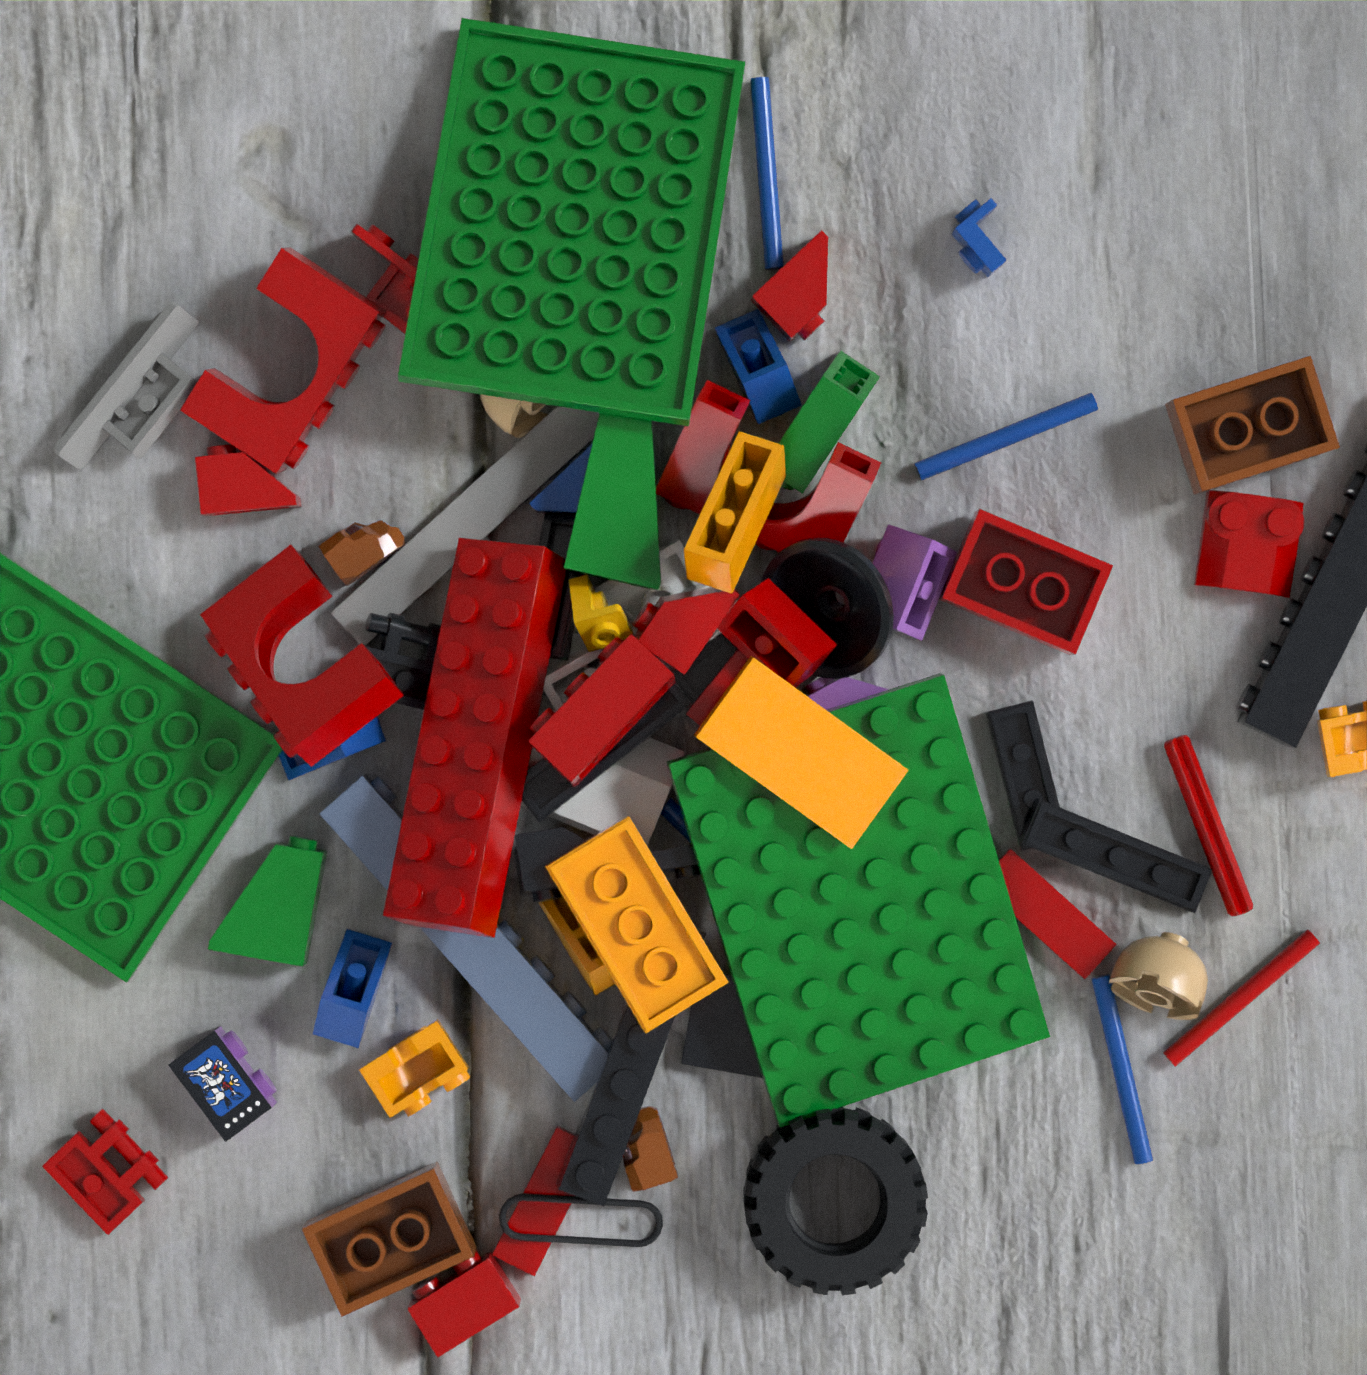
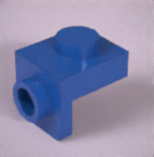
[952,198,1006,277]

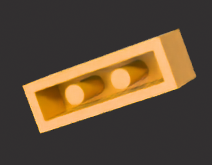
[684,431,786,594]

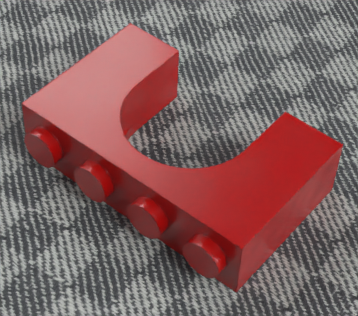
[180,247,386,474]
[656,380,882,552]
[200,544,404,767]

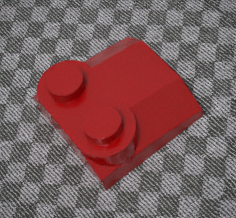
[1194,490,1304,598]

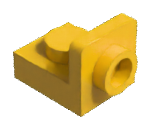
[569,575,633,652]

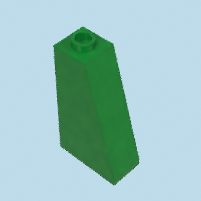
[564,413,662,591]

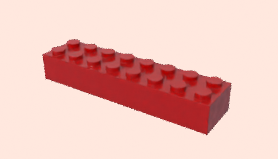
[383,538,567,938]

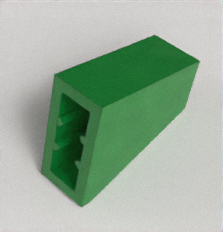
[778,351,880,494]
[208,836,327,967]

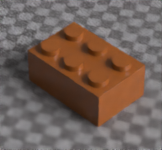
[1165,356,1340,495]
[302,1161,477,1317]

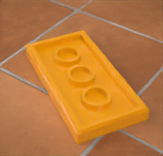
[694,656,909,849]
[544,816,729,1033]

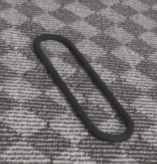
[499,1193,663,1247]

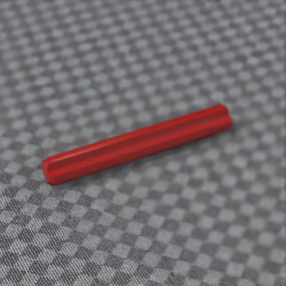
[1164,735,1253,917]

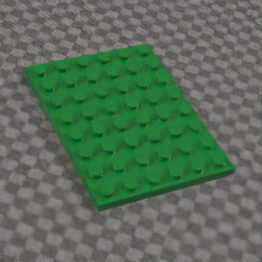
[398,18,745,426]
[0,552,283,983]
[666,673,1050,1128]

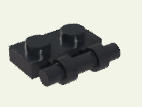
[365,612,441,710]

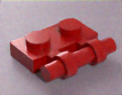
[42,1109,169,1235]

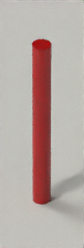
[1163,929,1320,1067]

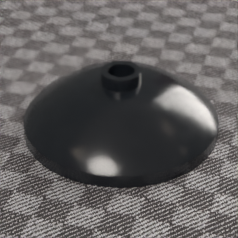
[761,537,894,679]

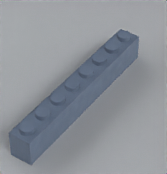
[319,774,613,1102]

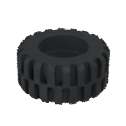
[743,1107,928,1296]

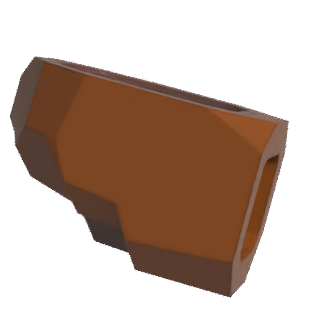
[318,520,405,586]
[623,1106,678,1192]

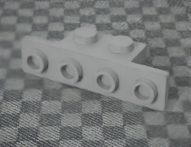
[53,301,199,470]

